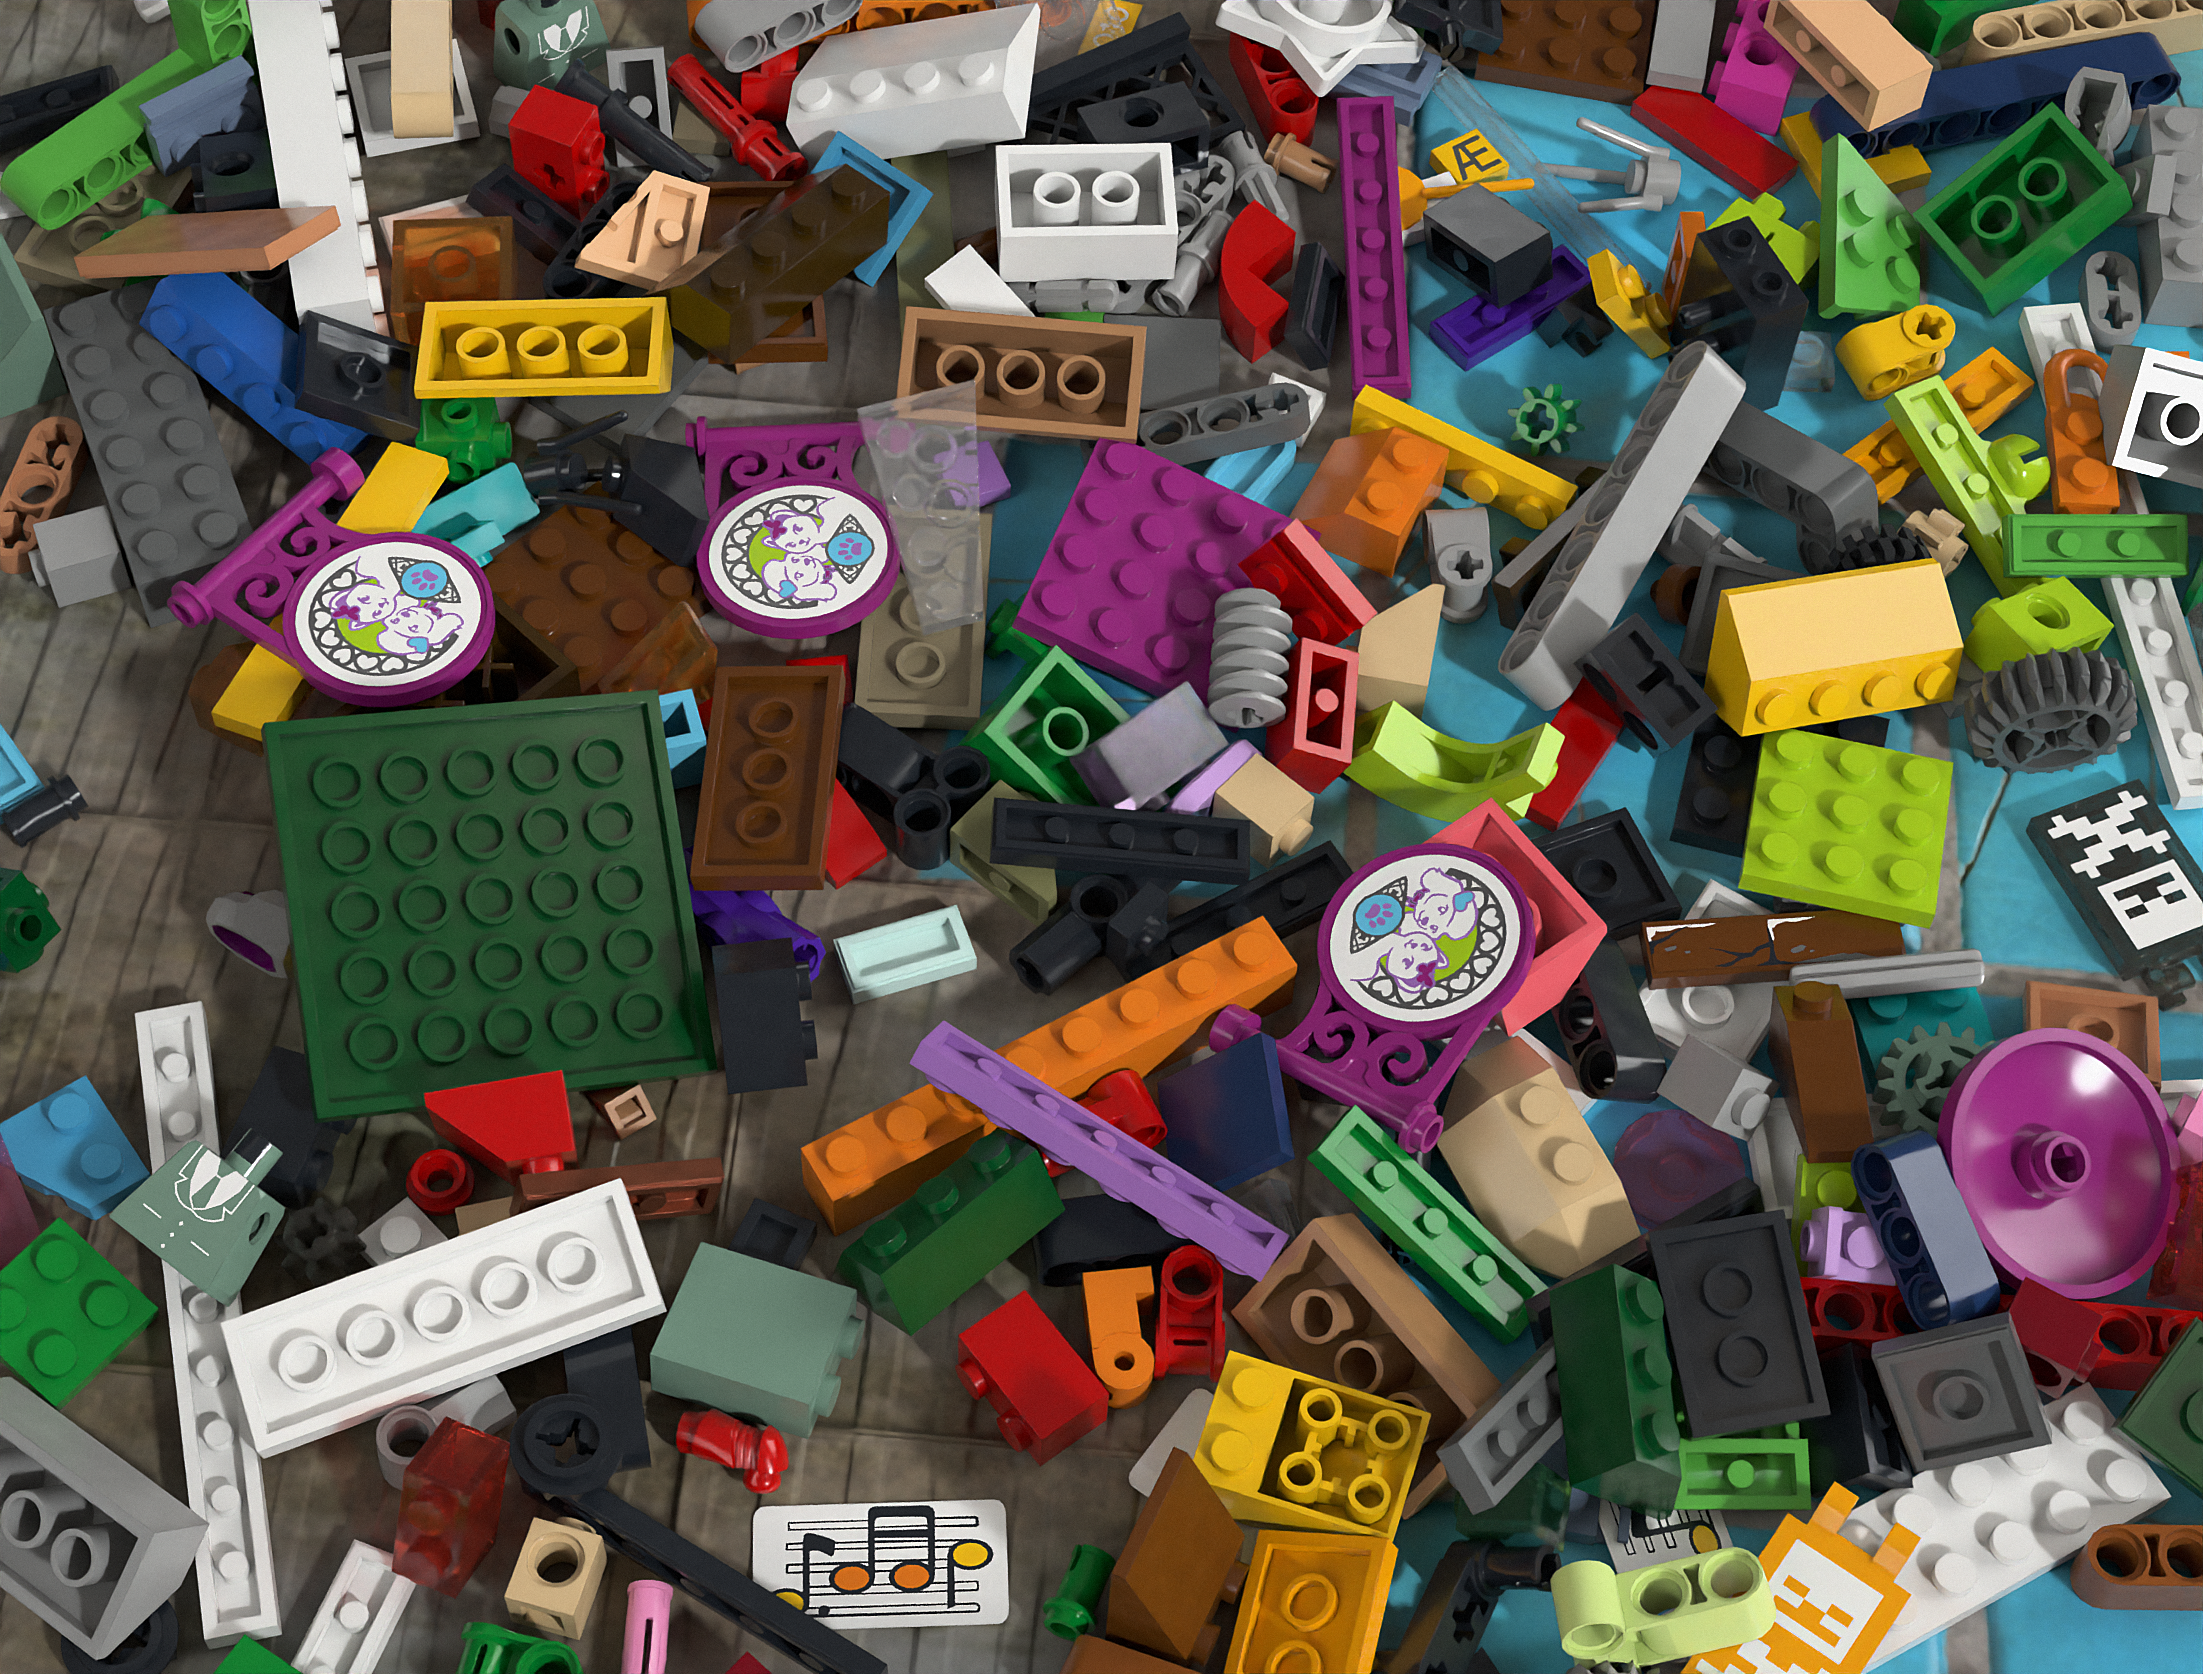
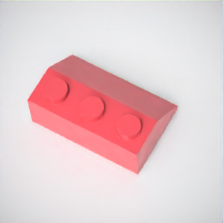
[1422,798,1607,1037]

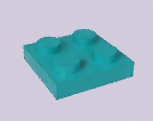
[1845,987,1996,1092]

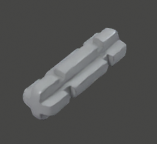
[1007,280,1119,312]

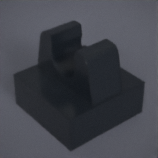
[1536,282,1614,358]

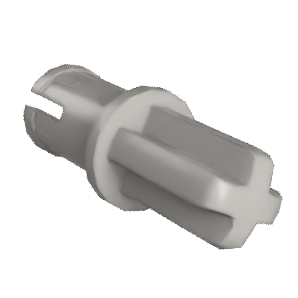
[1219,131,1289,224]

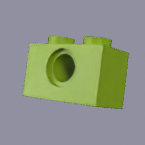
[1963,575,2114,673]

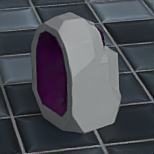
[206,890,295,979]

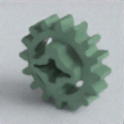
[1872,1022,1996,1140]

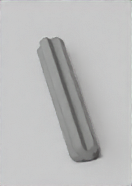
[1789,948,1985,1000]

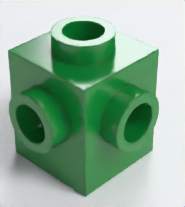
[415,397,512,484]

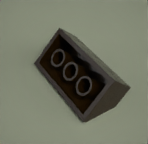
[641,163,890,365]

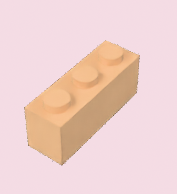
[1763,0,1933,132]

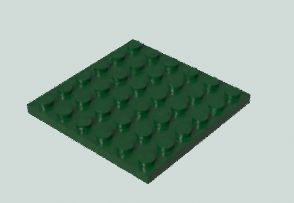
[261,690,718,1124]

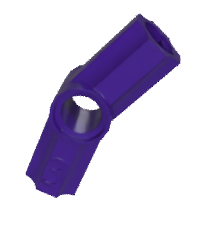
[683,845,826,982]

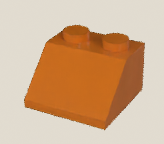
[1289,426,1450,578]

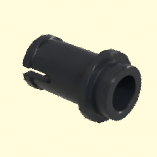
[0,774,88,848]

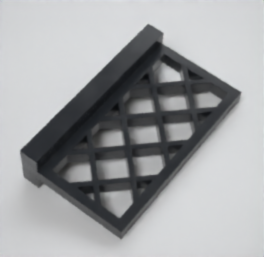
[1001,12,1246,150]

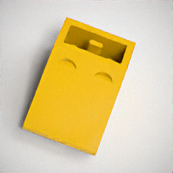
[1193,1350,1432,1543]

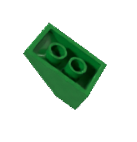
[957,645,1190,812]

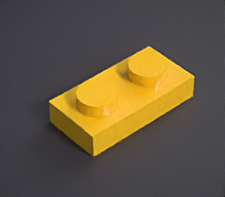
[1587,249,1672,359]

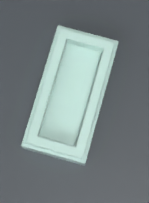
[833,904,977,1004]

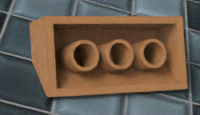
[894,306,1147,444]
[1231,1213,1502,1520]

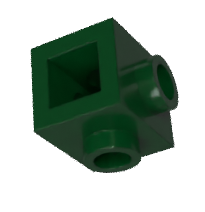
[0,868,62,973]

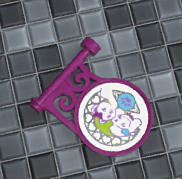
[685,407,916,639]
[167,447,495,707]
[1209,843,1536,1154]

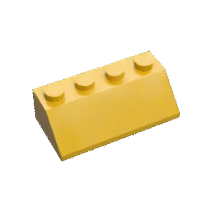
[414,297,674,399]
[1704,558,1964,737]

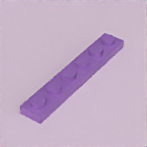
[909,1020,1290,1282]

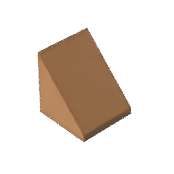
[590,1083,657,1140]

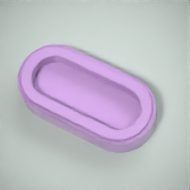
[1163,739,1263,817]

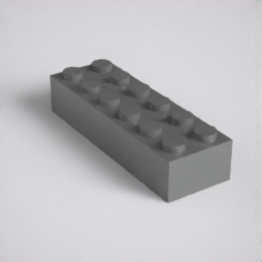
[43,277,271,628]

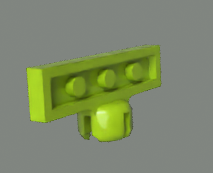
[1883,375,2056,599]

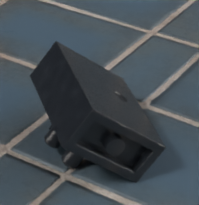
[1667,216,1809,411]

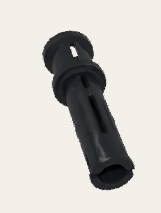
[553,58,714,183]

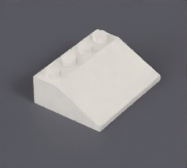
[786,2,1041,170]

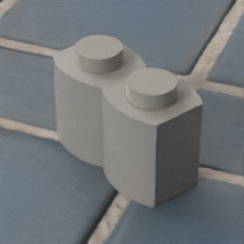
[2065,66,2132,170]

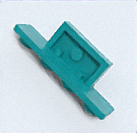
[411,462,540,568]

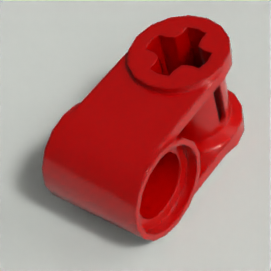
[1153,1245,1225,1383]

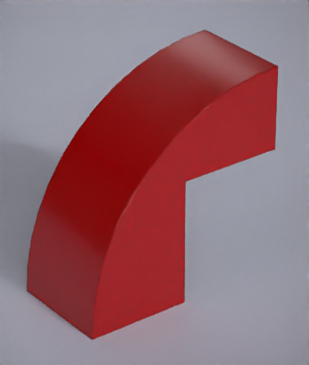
[1218,199,1296,364]

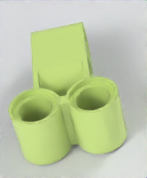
[1550,1547,1776,1674]

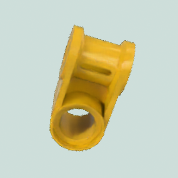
[1835,304,1956,401]

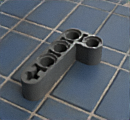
[1701,400,1879,576]

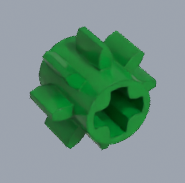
[1507,383,1585,457]

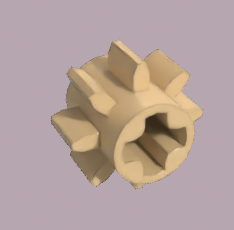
[1897,508,1968,580]

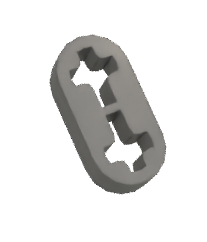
[2078,251,2142,354]

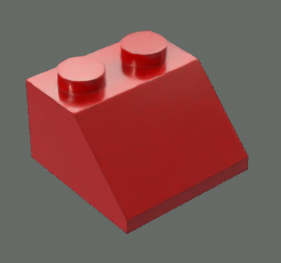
[424,1070,580,1187]

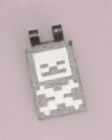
[2025,778,2203,1012]

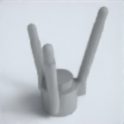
[1536,117,1681,214]

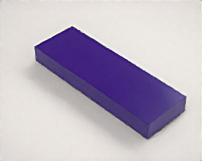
[1428,244,1592,372]

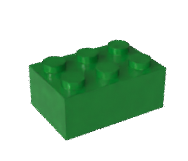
[1912,101,2134,318]

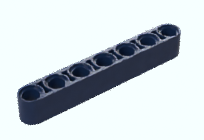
[1809,32,2181,160]

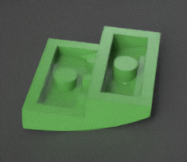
[1670,1371,1811,1511]

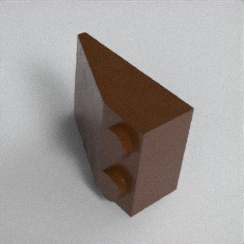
[1105,1447,1250,1669]

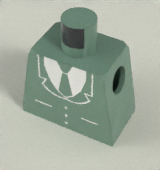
[493,0,611,91]
[109,1128,285,1307]

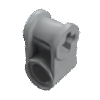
[1422,507,1493,624]

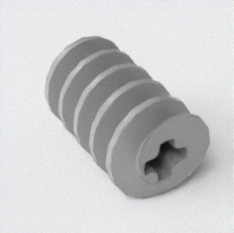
[1207,588,1292,728]

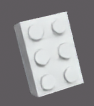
[994,143,1178,282]

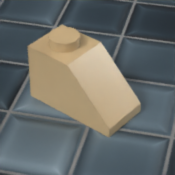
[1346,583,1445,720]

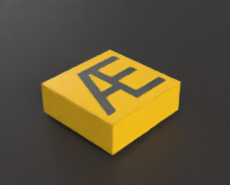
[1429,128,1510,185]

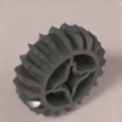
[1963,647,2138,774]

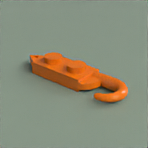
[2043,348,2120,514]

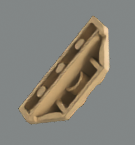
[1435,1035,1641,1280]

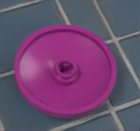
[1936,1028,2182,1301]

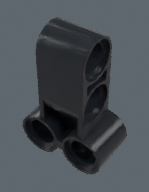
[836,702,991,871]

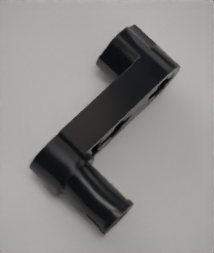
[1370,1539,1562,1674]

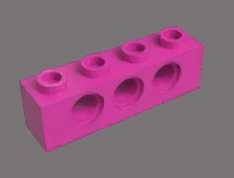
[1707,0,1800,137]

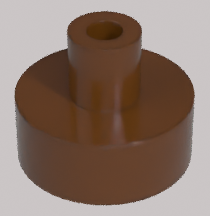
[1650,564,1702,626]

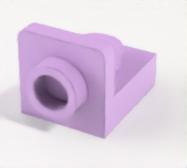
[1799,1206,1895,1286]

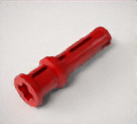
[667,54,809,181]

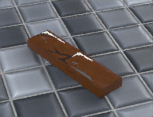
[1638,910,1906,990]

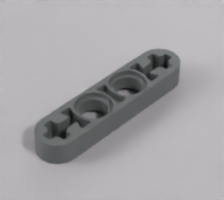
[1080,382,1311,468]

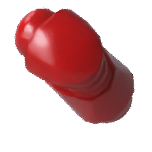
[676,1408,789,1494]

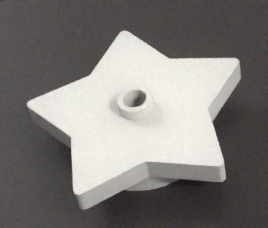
[1215,0,1426,97]

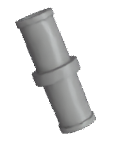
[1152,210,1235,317]

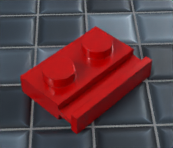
[1237,518,1378,646]

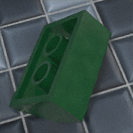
[832,1127,1065,1336]
[1549,1263,1682,1520]

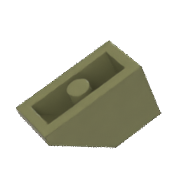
[950,780,1057,927]

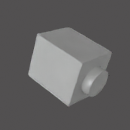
[28,505,132,608]
[1656,1034,1781,1142]

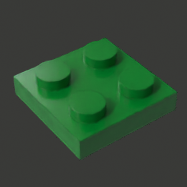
[0,1217,159,1412]

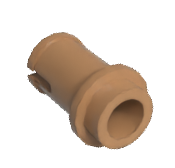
[1263,133,1340,194]

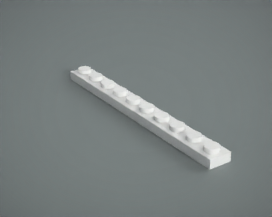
[2018,303,2203,811]
[135,1001,282,1650]

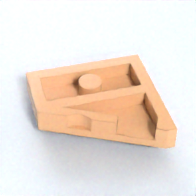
[575,170,710,290]

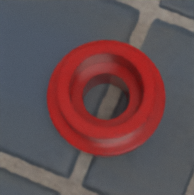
[406,1149,475,1216]

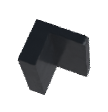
[1799,1342,1914,1499]

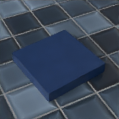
[1157,1032,1295,1192]

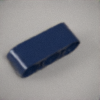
[1851,1129,2001,1331]

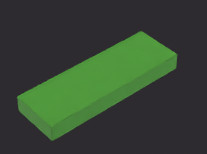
[2002,514,2189,578]

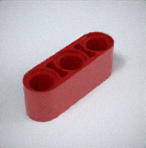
[1228,31,1319,147]

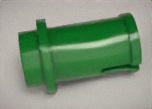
[1042,1544,1116,1642]

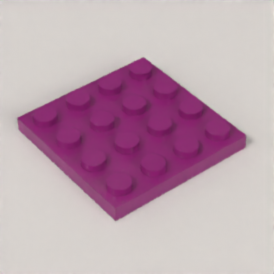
[1012,438,1321,734]

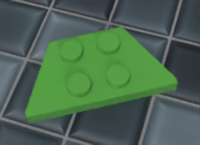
[1818,133,1920,322]

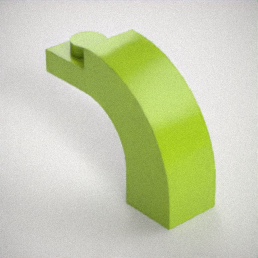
[1343,700,1565,823]

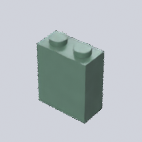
[650,1242,865,1439]

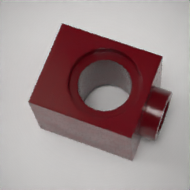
[2006,1277,2103,1399]

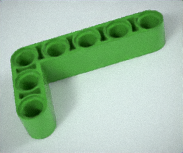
[0,0,260,230]

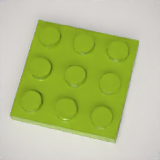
[1738,729,1954,929]

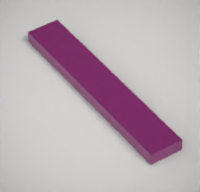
[1337,96,1412,401]

